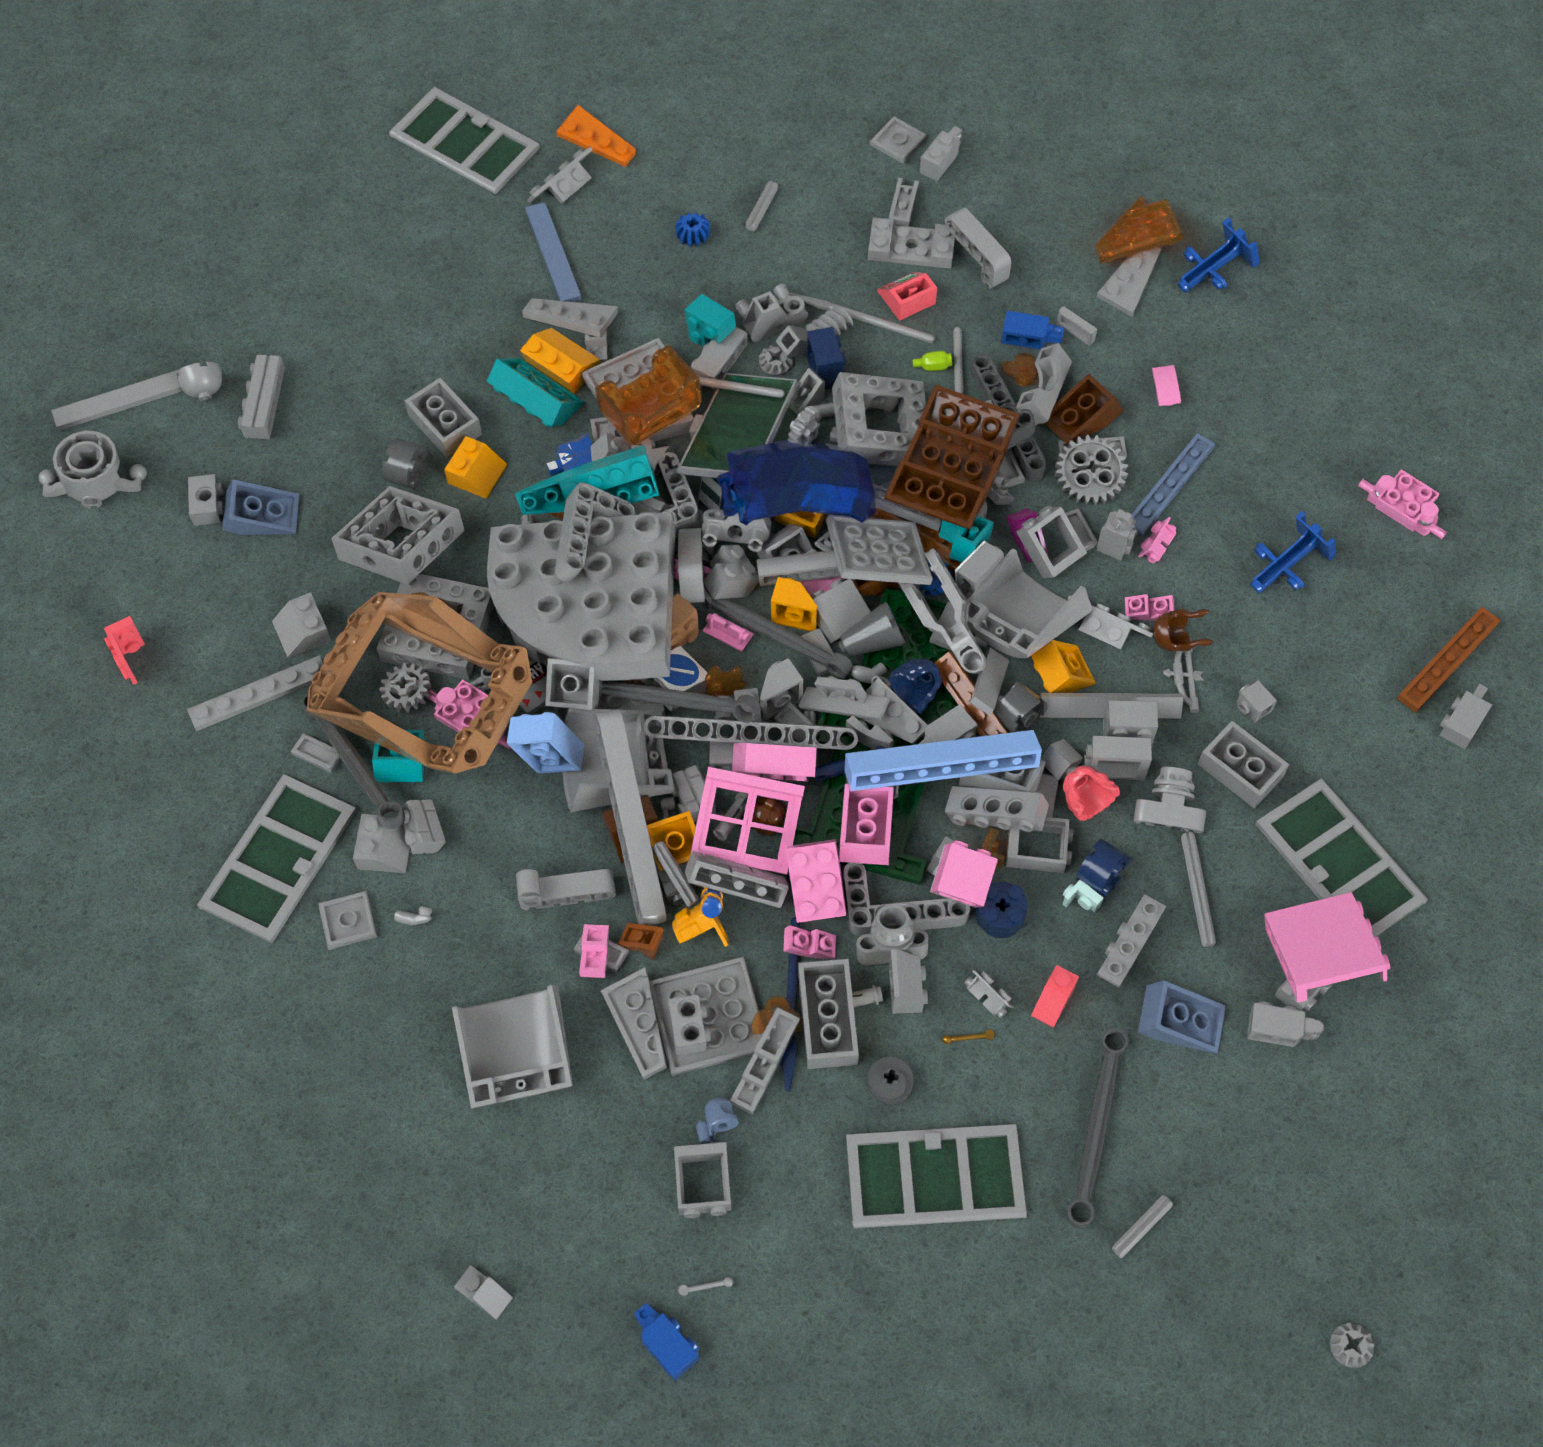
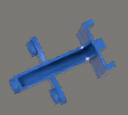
[1177,217,1260,293]
[1250,511,1336,594]

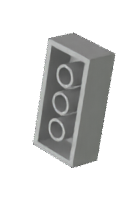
[798,959,859,1069]

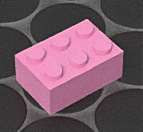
[732,743,817,781]
[839,784,894,865]
[786,839,847,923]

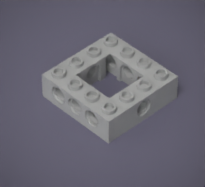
[832,372,926,466]
[331,486,465,585]
[376,574,494,680]

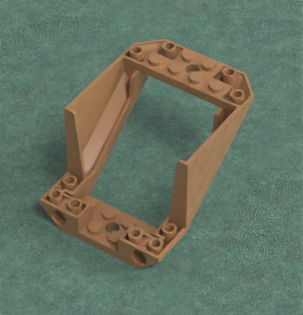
[307,592,532,774]

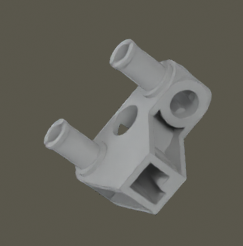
[736,284,808,342]
[701,492,771,552]

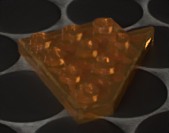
[1095,195,1183,263]

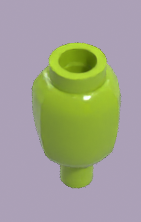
[913,350,952,371]

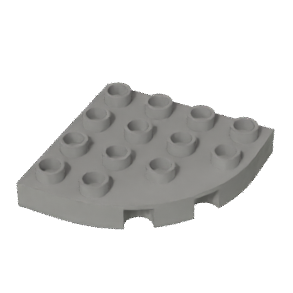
[487,512,676,681]

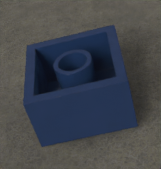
[807,327,846,389]

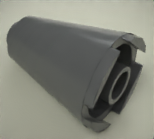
[838,602,906,657]

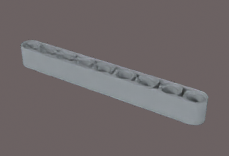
[593,709,666,926]
[644,715,858,750]

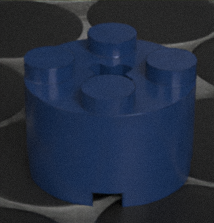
[1076,839,1131,897]
[976,882,1028,938]

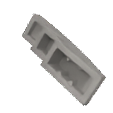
[730,1007,800,1115]

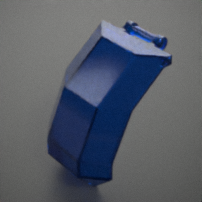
[717,440,876,526]

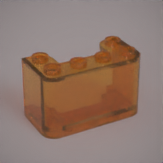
[595,345,702,446]

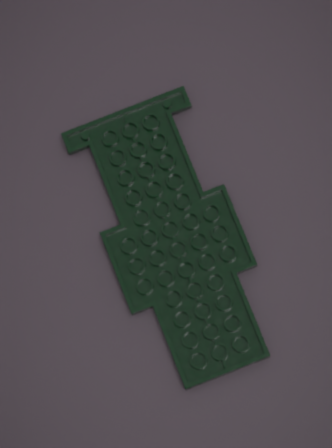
[780,588,958,885]

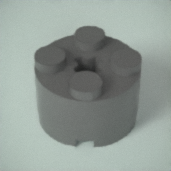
[382,438,428,489]
[994,681,1047,733]

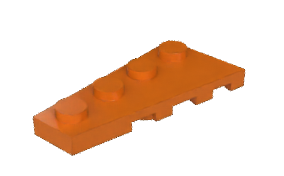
[556,105,636,167]

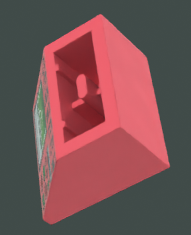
[877,272,937,321]

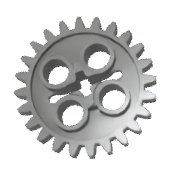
[1055,435,1128,506]

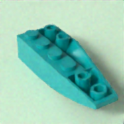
[515,445,659,515]

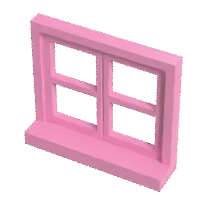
[691,767,805,875]

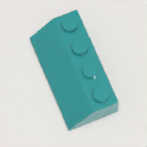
[487,358,585,427]

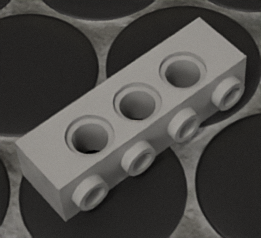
[945,786,1049,832]

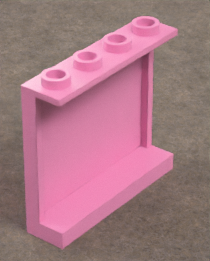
[1264,892,1390,1003]

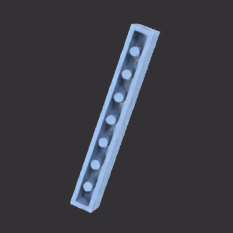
[845,730,1042,791]

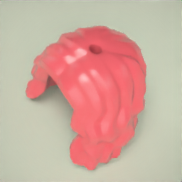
[1063,766,1120,821]

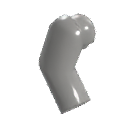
[850,663,887,683]
[394,906,432,926]

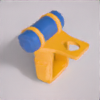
[672,887,729,947]

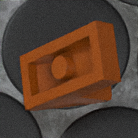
[618,923,664,960]

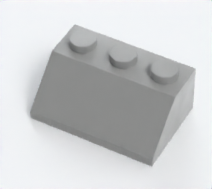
[959,760,1046,793]

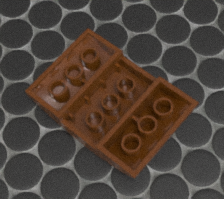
[884,384,1019,530]

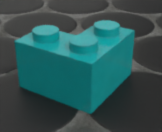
[685,294,736,347]
[939,515,994,563]

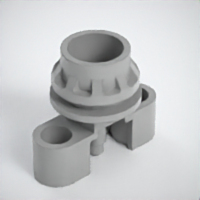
[1133,767,1206,834]
[856,905,928,966]

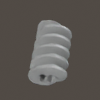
[805,306,853,336]

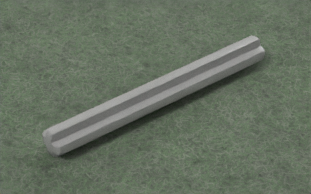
[1181,832,1216,947]

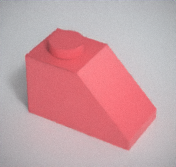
[1031,965,1079,1028]

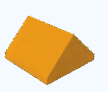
[646,811,696,871]

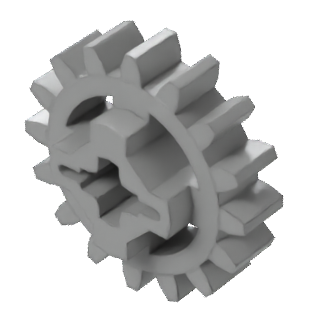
[787,406,822,453]
[380,663,432,713]

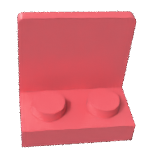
[104,616,145,685]

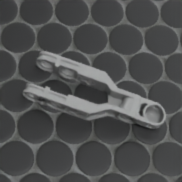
[899,548,986,675]

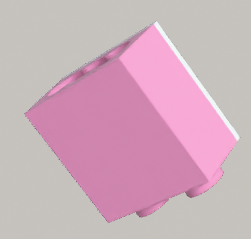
[930,841,998,908]

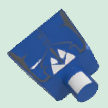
[546,433,592,476]

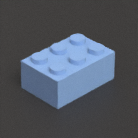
[507,712,584,773]

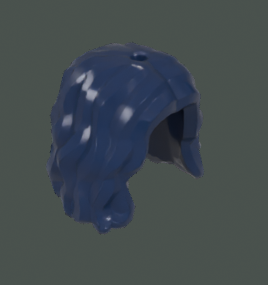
[888,658,942,714]

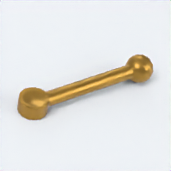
[942,1030,995,1045]

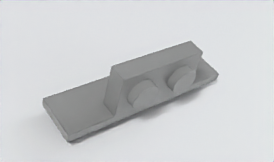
[527,147,592,204]
[1068,595,1154,649]
[799,676,890,720]
[1097,894,1166,987]

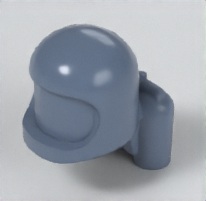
[696,1097,739,1144]

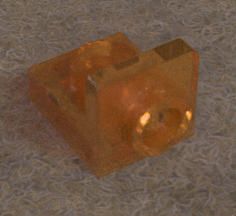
[982,828,1005,869]

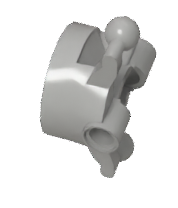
[38,431,147,508]

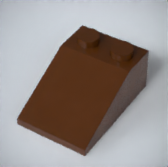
[1044,374,1123,446]

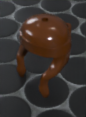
[1153,609,1213,651]
[723,792,787,836]

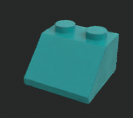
[372,730,425,783]

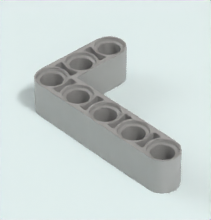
[555,483,635,582]
[843,862,970,936]

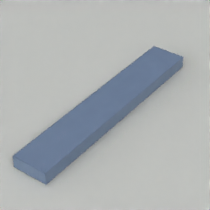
[525,202,582,302]
[1132,433,1216,537]

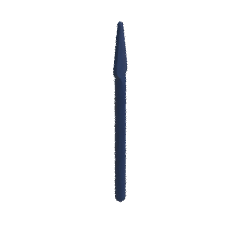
[782,917,800,1091]

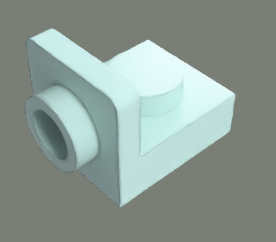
[1063,880,1103,913]

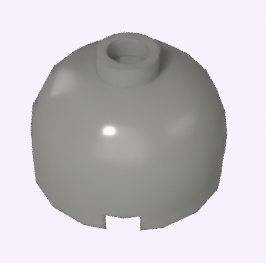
[177,362,222,401]

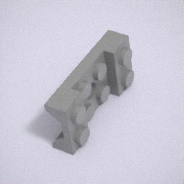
[868,218,955,269]

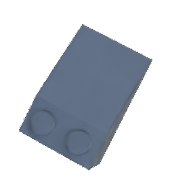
[222,479,299,535]
[1138,980,1226,1054]

